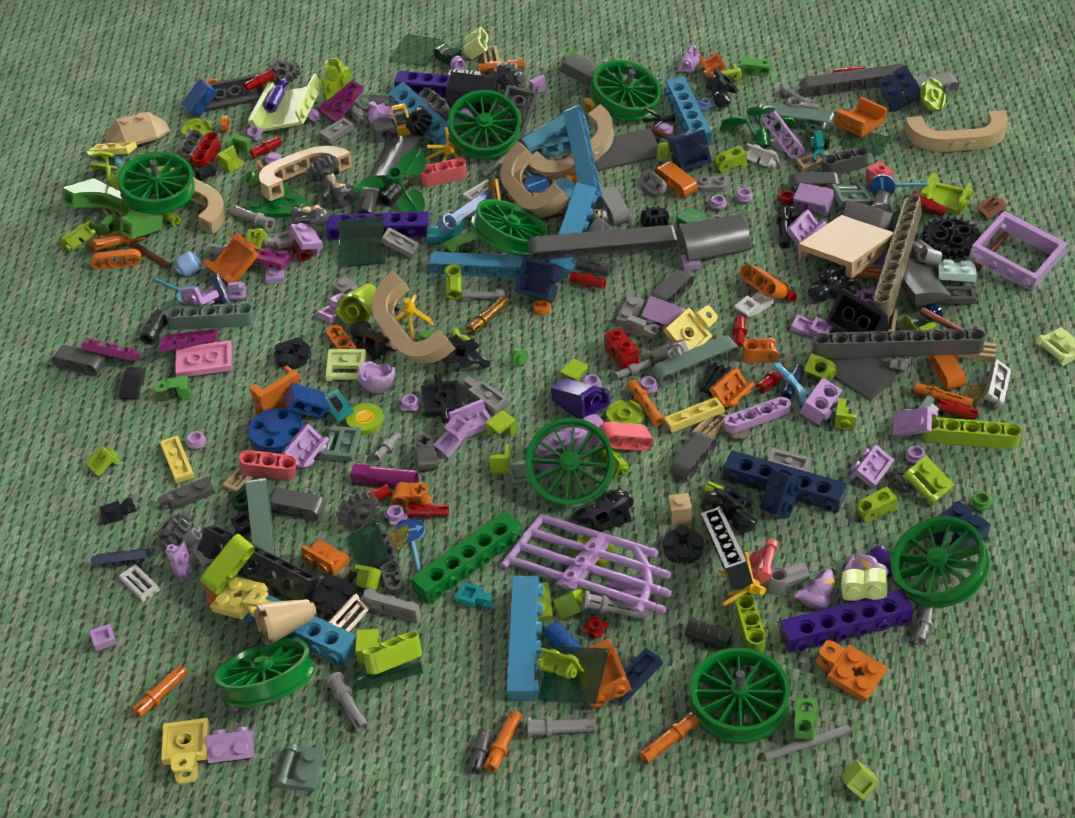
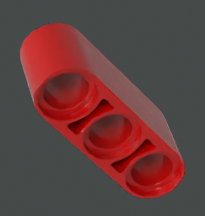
[192,132,221,168]

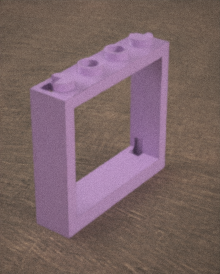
[969,211,1068,291]

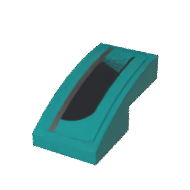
[326,389,354,422]

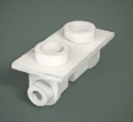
[745,143,779,168]

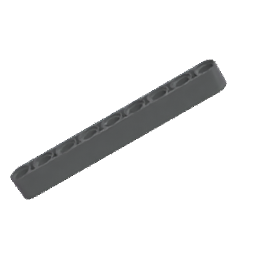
[527,225,679,260]
[812,329,985,358]

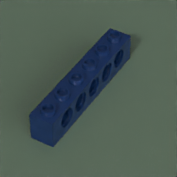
[723,450,847,513]

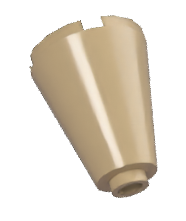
[254,599,316,645]

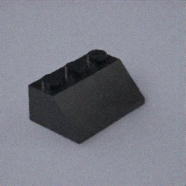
[445,72,498,111]
[826,289,888,332]

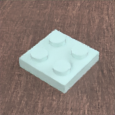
[938,260,977,282]

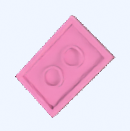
[176,340,232,377]

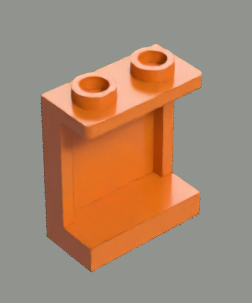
[835,97,887,137]
[203,232,259,283]
[250,366,300,415]
[574,638,632,708]

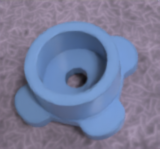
[697,98,715,112]

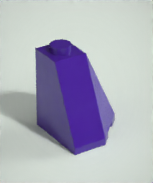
[551,378,611,419]

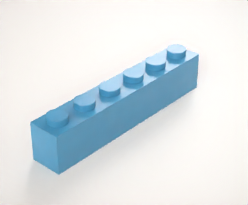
[549,182,598,278]
[507,576,544,701]

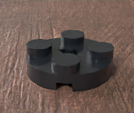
[274,337,311,369]
[662,525,704,564]

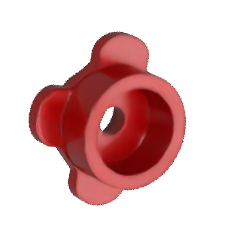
[777,190,794,206]
[583,616,608,638]

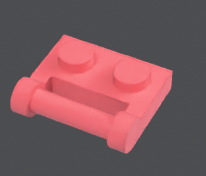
[749,539,778,585]

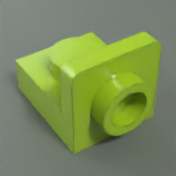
[720,64,742,85]
[657,142,674,162]
[245,228,269,250]
[834,398,856,430]
[85,446,121,476]

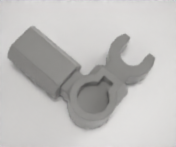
[652,339,688,361]
[874,356,909,370]
[182,527,215,567]

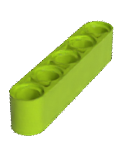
[921,417,1022,449]

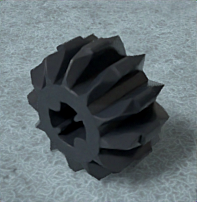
[405,107,433,136]
[640,205,669,227]

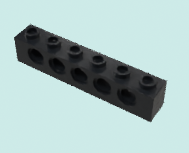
[701,506,753,590]
[197,525,319,601]

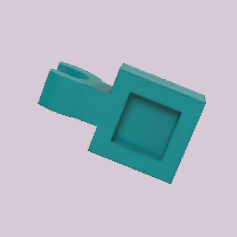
[810,130,826,162]
[454,582,494,610]

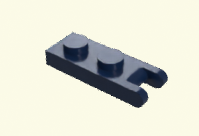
[91,548,150,565]
[619,648,663,704]

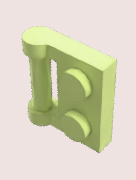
[1035,327,1075,366]
[326,349,366,382]

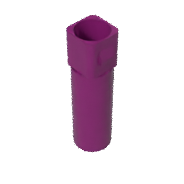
[350,463,419,487]

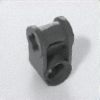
[416,434,438,471]

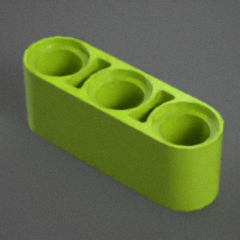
[200,534,255,595]
[735,594,766,653]
[362,632,422,674]

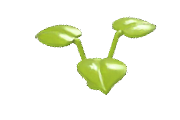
[86,150,159,191]

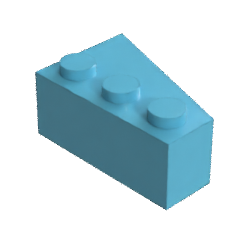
[522,114,571,158]

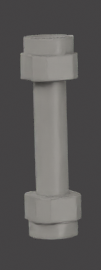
[779,85,814,103]
[462,289,506,301]

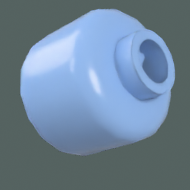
[174,251,201,277]

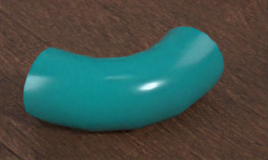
[427,218,466,244]

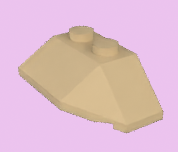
[104,112,170,145]

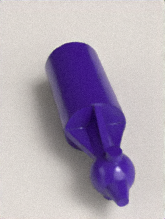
[263,78,289,113]

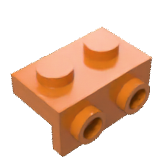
[698,52,728,79]
[709,367,755,408]

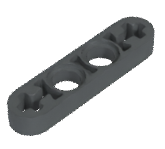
[371,530,405,596]

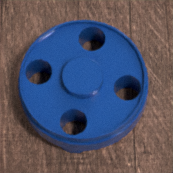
[249,408,304,454]

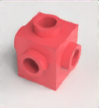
[865,161,893,185]

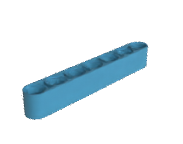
[563,104,602,199]
[426,252,548,279]

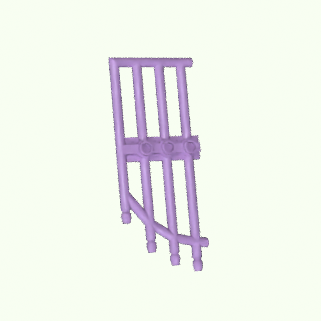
[500,514,672,614]

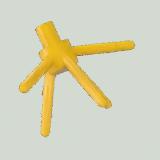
[426,127,460,161]
[395,295,434,340]
[717,552,766,606]

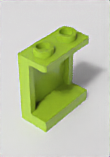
[921,173,973,215]

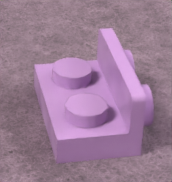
[848,445,894,488]

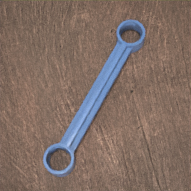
[437,179,507,233]

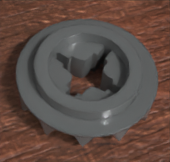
[889,466,921,493]

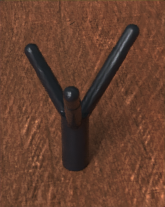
[642,108,675,128]

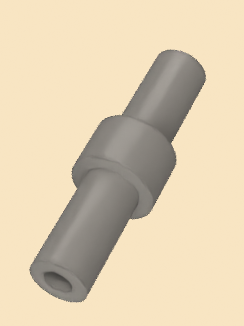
[615,359,651,379]
[373,431,401,461]

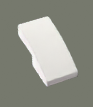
[734,291,774,317]

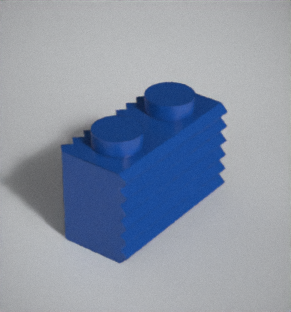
[182,78,217,117]
[284,383,328,419]

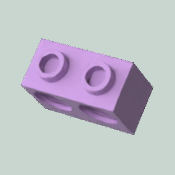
[799,378,842,425]

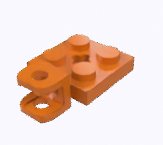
[815,640,888,703]

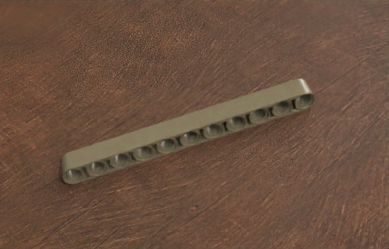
[874,195,922,317]

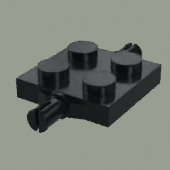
[420,373,463,424]
[308,570,364,622]

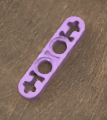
[762,111,805,159]
[723,397,791,433]

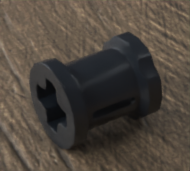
[194,162,216,181]
[789,205,809,222]

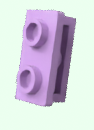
[786,209,826,246]
[290,223,323,257]
[180,287,219,306]
[448,399,491,438]
[893,406,938,437]
[282,424,329,468]
[206,726,254,763]

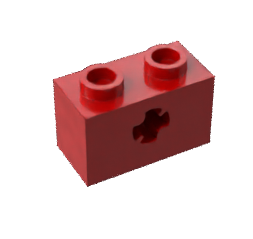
[604,328,639,370]

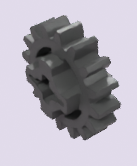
[266,59,300,84]
[494,61,526,91]
[305,155,340,182]
[336,491,381,531]
[154,512,191,552]

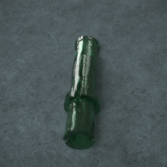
[356,660,423,690]

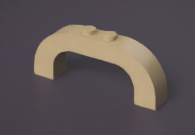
[526,104,614,182]
[905,110,1008,152]
[500,141,571,218]
[259,146,352,201]
[138,170,225,234]
[372,270,455,364]

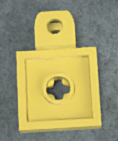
[663,306,718,350]
[210,577,272,619]
[161,718,209,784]

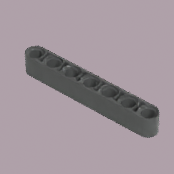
[799,64,904,98]

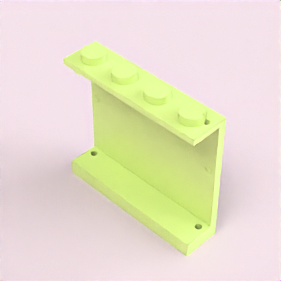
[248,73,322,132]

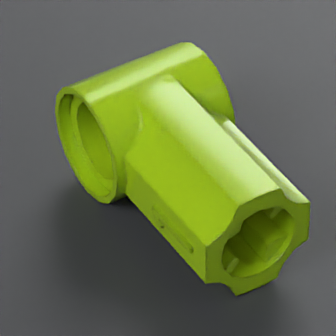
[445,264,462,300]

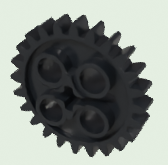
[922,215,981,259]

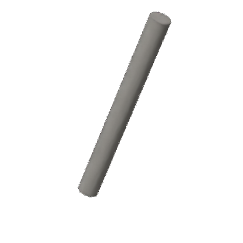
[763,725,851,761]

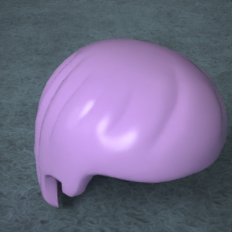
[357,361,395,394]

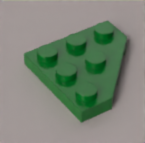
[244,183,313,218]

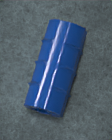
[544,622,584,655]

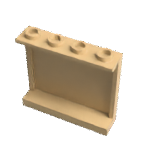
[798,215,894,278]

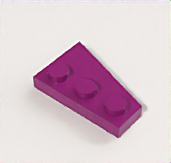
[317,80,363,123]
[253,248,294,271]
[159,328,219,352]
[81,339,141,361]

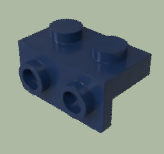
[759,470,802,518]

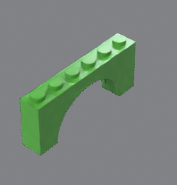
[63,179,163,239]

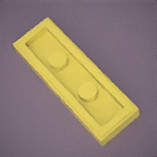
[90,142,137,156]
[664,397,725,433]
[160,435,194,484]

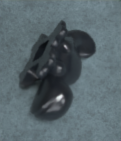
[706,68,739,108]
[807,265,861,302]
[350,321,398,360]
[441,334,491,368]
[702,485,758,533]
[574,489,634,533]

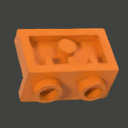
[301,539,350,576]

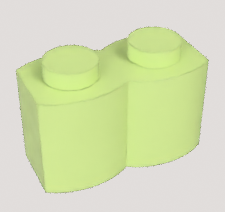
[463,27,488,60]
[841,568,887,601]

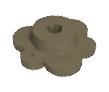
[727,429,750,440]

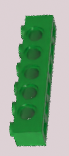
[410,511,523,604]

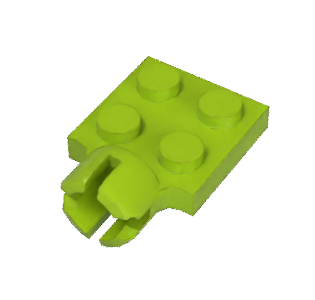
[320,58,351,103]

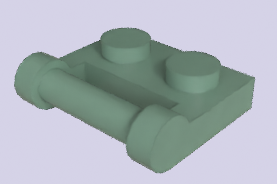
[828,183,872,207]
[318,426,361,462]
[274,743,325,792]

